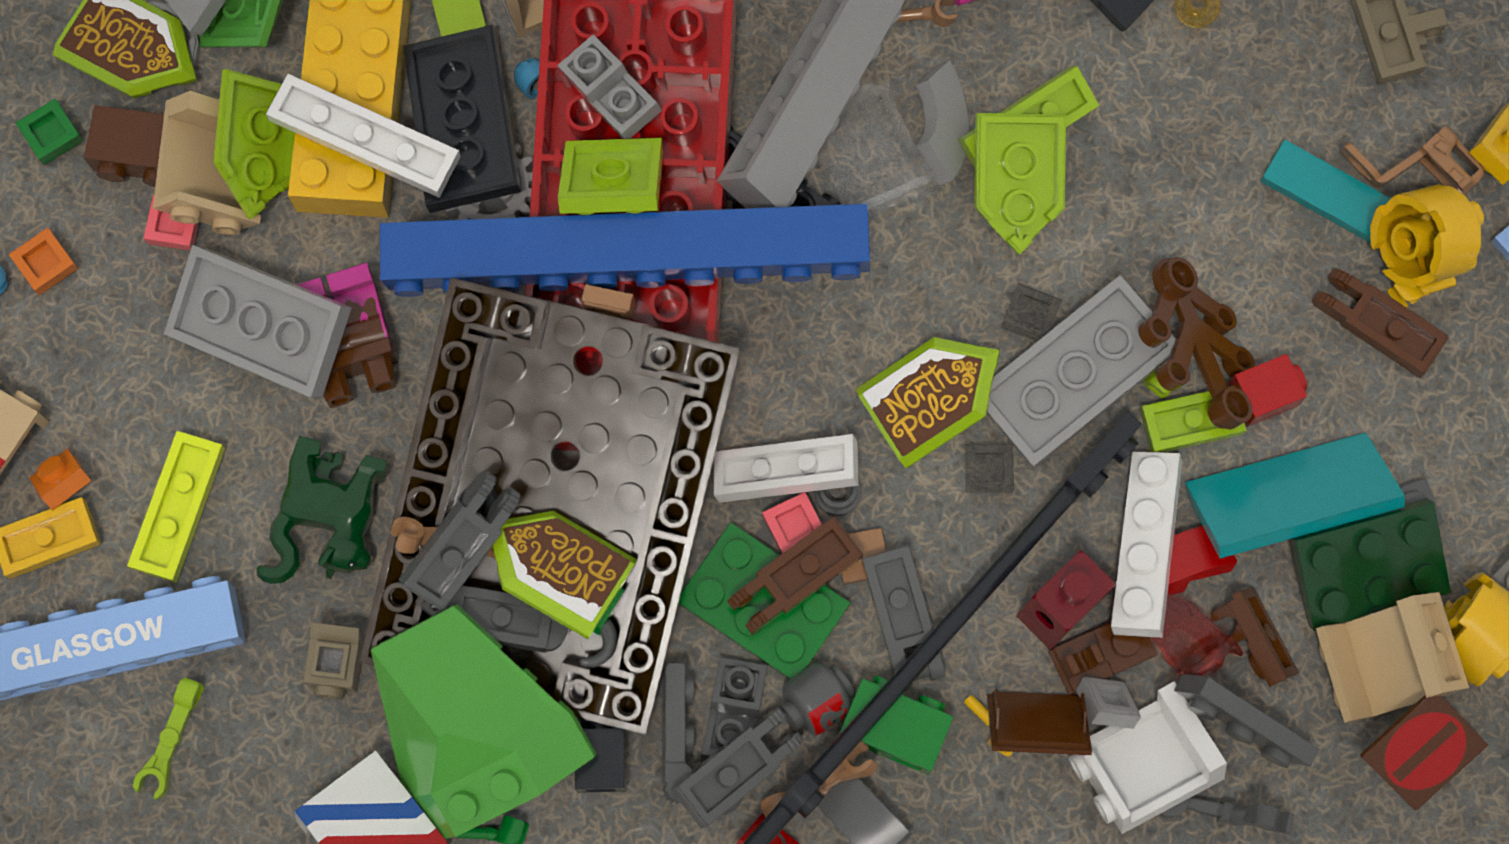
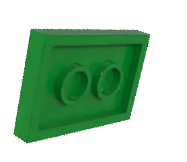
[678,523,850,680]

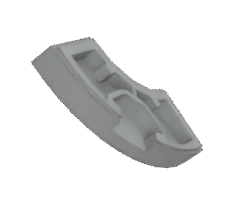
[916,60,969,185]

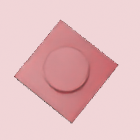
[143,194,200,251]
[762,492,822,554]

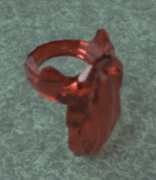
[1150,595,1243,681]

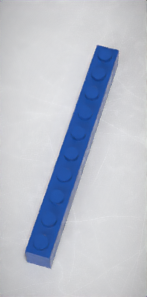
[380,204,870,297]

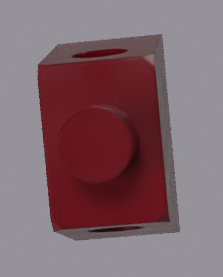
[1016,550,1116,650]

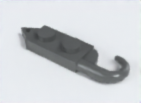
[421,585,618,667]

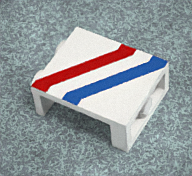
[294,751,448,844]

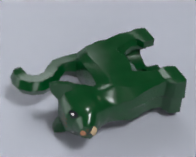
[256,436,390,584]

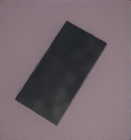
[403,25,522,213]

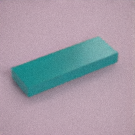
[1260,139,1391,243]

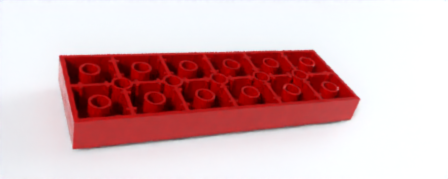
[525,0,737,451]

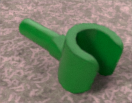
[457,815,529,844]

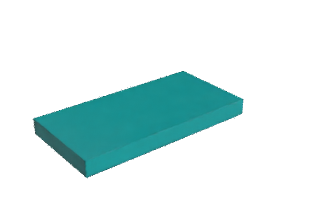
[1185,432,1405,558]

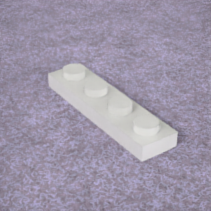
[266,74,461,198]
[1111,451,1182,638]

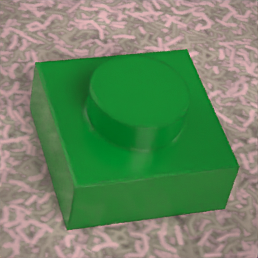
[15,98,84,165]

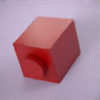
[1227,354,1307,427]

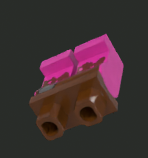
[298,262,398,408]

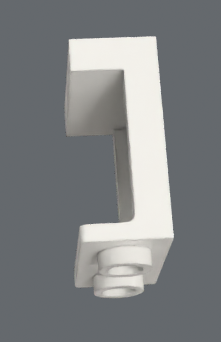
[1068,681,1227,834]

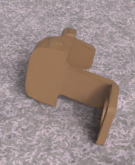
[1340,125,1484,195]

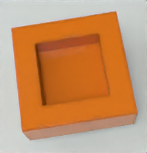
[8,227,78,296]
[29,448,91,511]

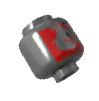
[780,662,855,736]

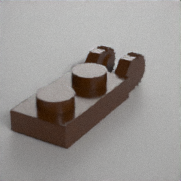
[1312,268,1449,378]
[727,517,864,635]

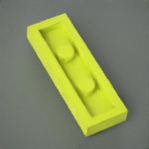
[127,431,226,583]

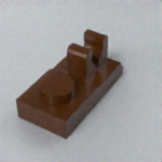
[1211,587,1299,687]
[1048,622,1158,695]

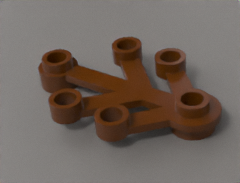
[1138,257,1255,429]

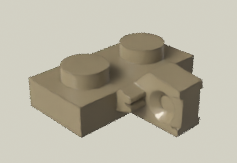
[1351,0,1448,85]

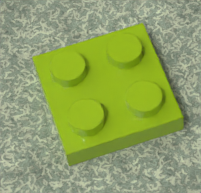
[558,138,663,215]

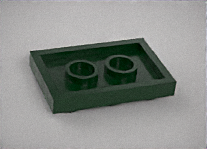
[1290,498,1451,631]

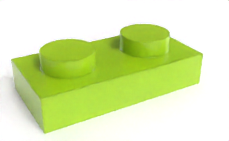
[1139,386,1247,453]

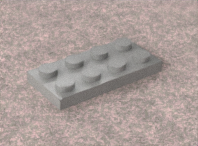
[164,245,352,399]
[987,275,1176,469]

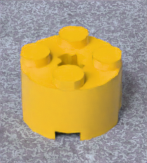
[1370,184,1484,288]
[1444,572,1509,687]

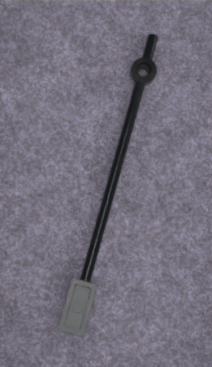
[743,411,1142,844]

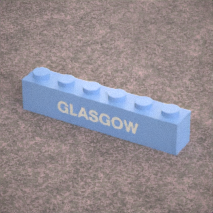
[0,576,246,701]

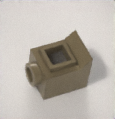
[303,622,365,700]

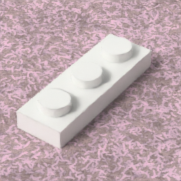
[714,434,859,503]

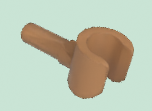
[896,0,958,27]

